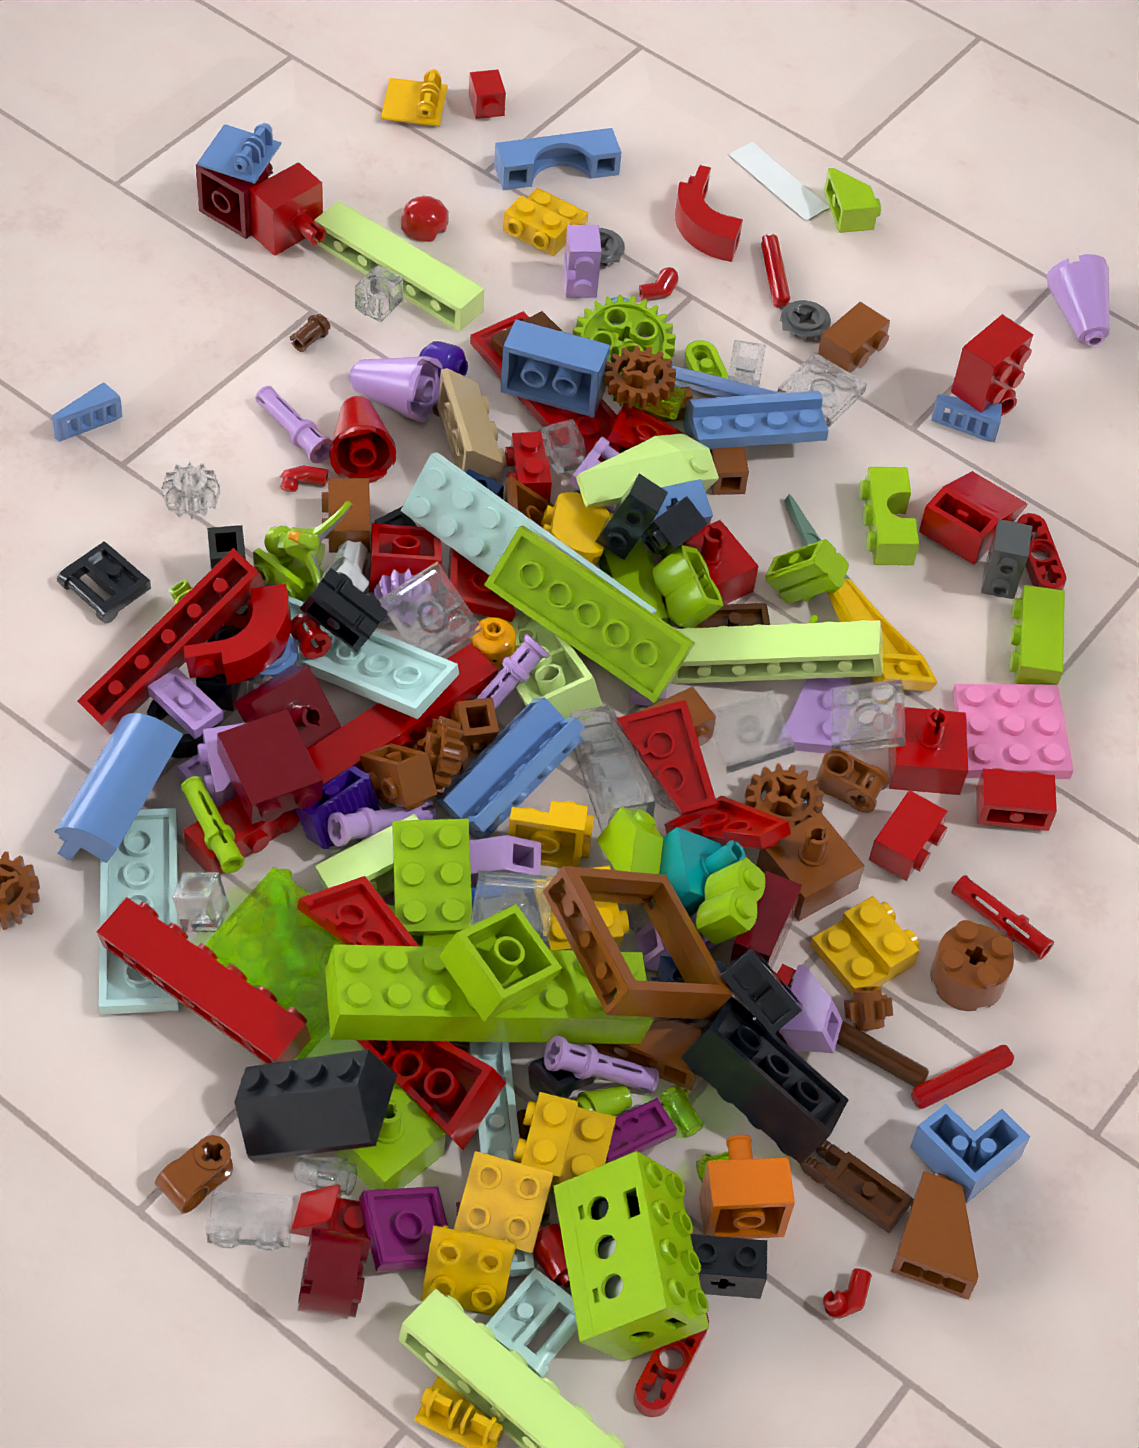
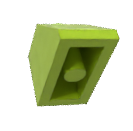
[824,168,881,233]
[596,806,663,874]

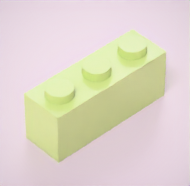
[315,814,419,897]

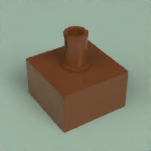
[756,812,865,922]

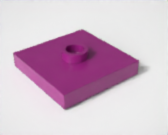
[359,1186,449,1272]

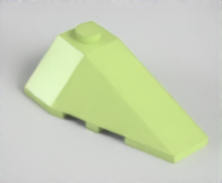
[576,434,719,508]
[511,613,603,720]

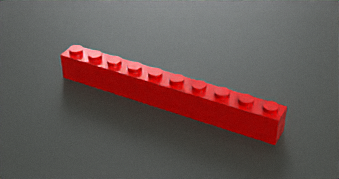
[183,643,498,880]

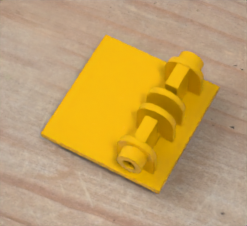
[381,69,448,127]
[454,1151,554,1253]
[421,1225,516,1316]
[414,1376,504,1448]

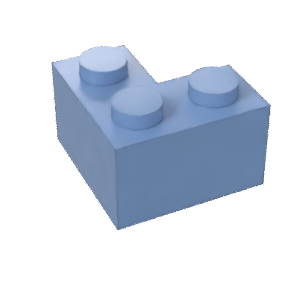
[910,1103,1030,1204]

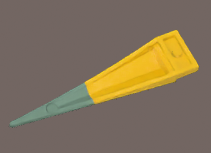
[784,494,938,691]

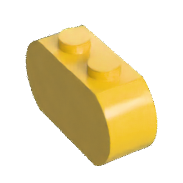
[541,492,609,566]

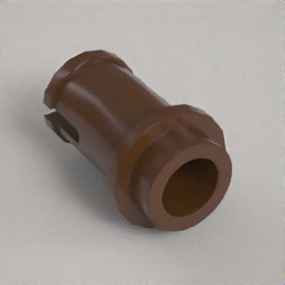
[290,314,331,352]

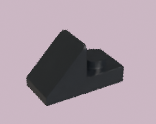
[528,1057,597,1099]

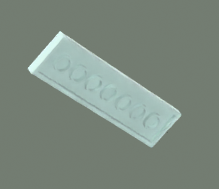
[401,452,657,614]

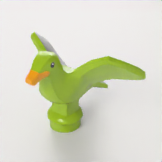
[264,501,353,588]

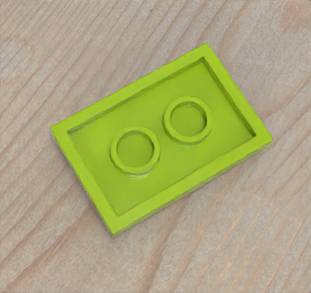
[392,819,473,935]

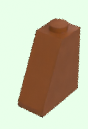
[891,1171,978,1300]

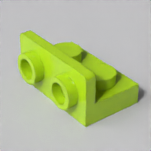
[253,548,324,602]

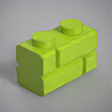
[765,539,849,604]

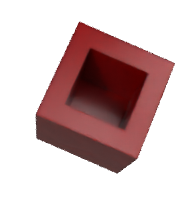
[469,69,506,119]

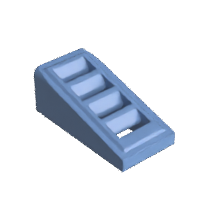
[52,382,122,442]
[931,394,1002,442]

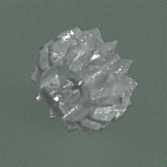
[161,461,220,519]

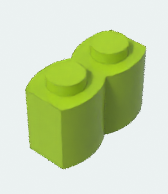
[652,545,723,628]
[696,857,765,945]

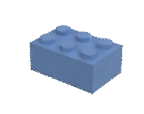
[500,319,610,418]

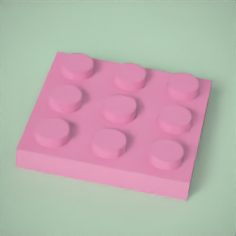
[952,684,1074,779]

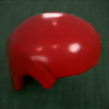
[401,195,449,242]

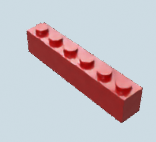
[77,548,265,735]
[96,897,311,1064]

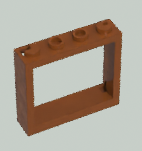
[542,866,733,1019]

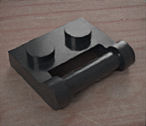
[57,541,151,624]

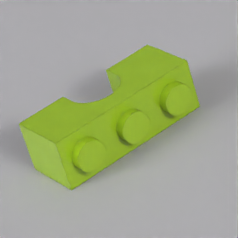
[859,467,919,566]

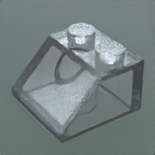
[379,561,482,657]

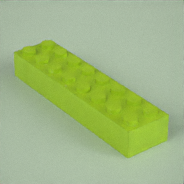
[325,944,653,1044]

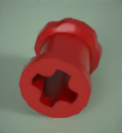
[290,613,331,659]

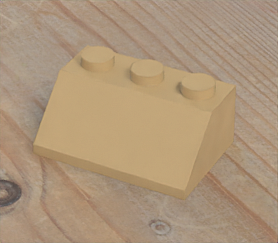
[437,368,507,482]

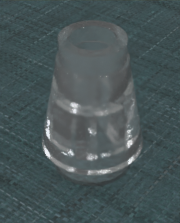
[294,1157,357,1196]

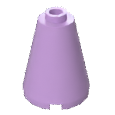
[1047,254,1109,346]
[349,356,443,422]

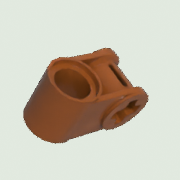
[816,749,889,813]
[155,1135,233,1214]

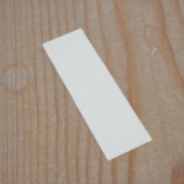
[728,141,830,221]

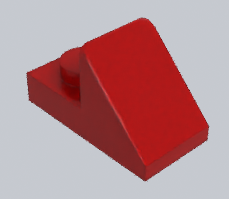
[291,1184,371,1250]

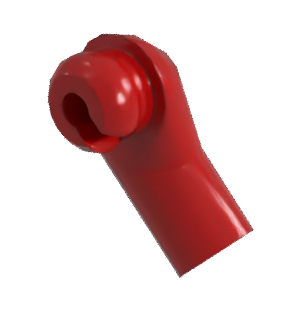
[639,267,679,300]
[280,465,329,492]
[823,1268,872,1319]

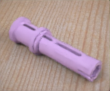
[255,386,332,463]
[475,634,550,709]
[328,800,437,846]
[544,1035,659,1093]

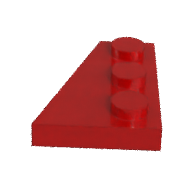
[607,401,710,450]
[445,547,516,622]
[615,700,717,815]
[664,795,791,849]
[297,876,420,947]

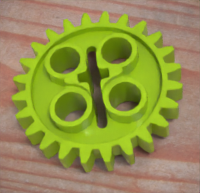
[572,294,676,375]

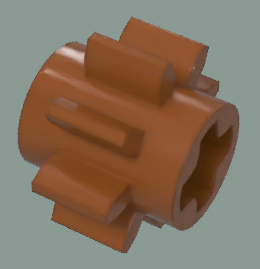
[844,986,893,1030]

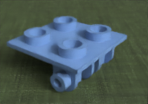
[197,123,281,184]

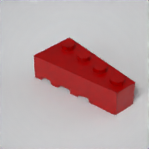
[356,1040,506,1150]

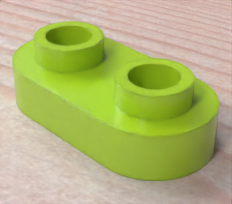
[684,340,728,395]

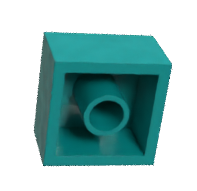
[659,827,746,917]

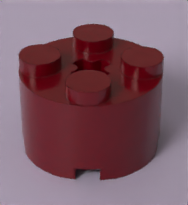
[297,1227,371,1319]

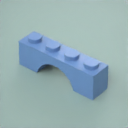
[494,128,622,190]

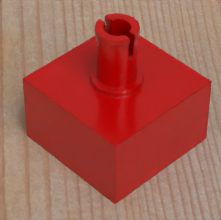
[249,162,326,256]
[661,520,759,604]
[888,706,968,795]

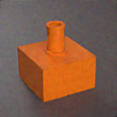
[699,1134,795,1239]

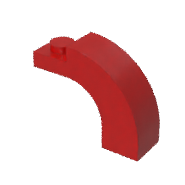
[675,165,743,262]
[184,583,292,685]

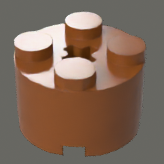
[930,920,1014,1011]

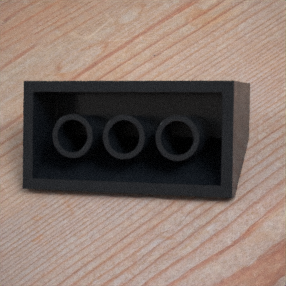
[681,996,849,1165]
[234,1049,397,1161]

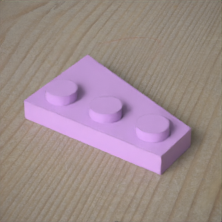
[777,677,851,754]

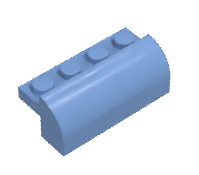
[683,391,829,449]
[435,697,585,839]
[54,713,183,863]

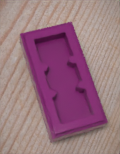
[605,1098,677,1164]

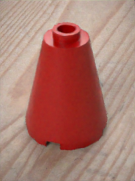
[329,396,396,483]

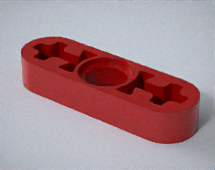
[1017,513,1067,590]
[633,1313,709,1417]

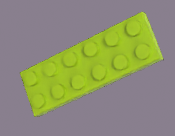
[484,526,695,703]

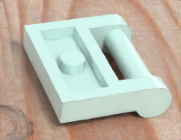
[486,1268,578,1378]

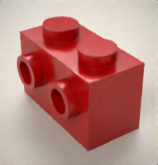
[505,432,552,502]
[976,768,1057,831]
[868,790,948,881]

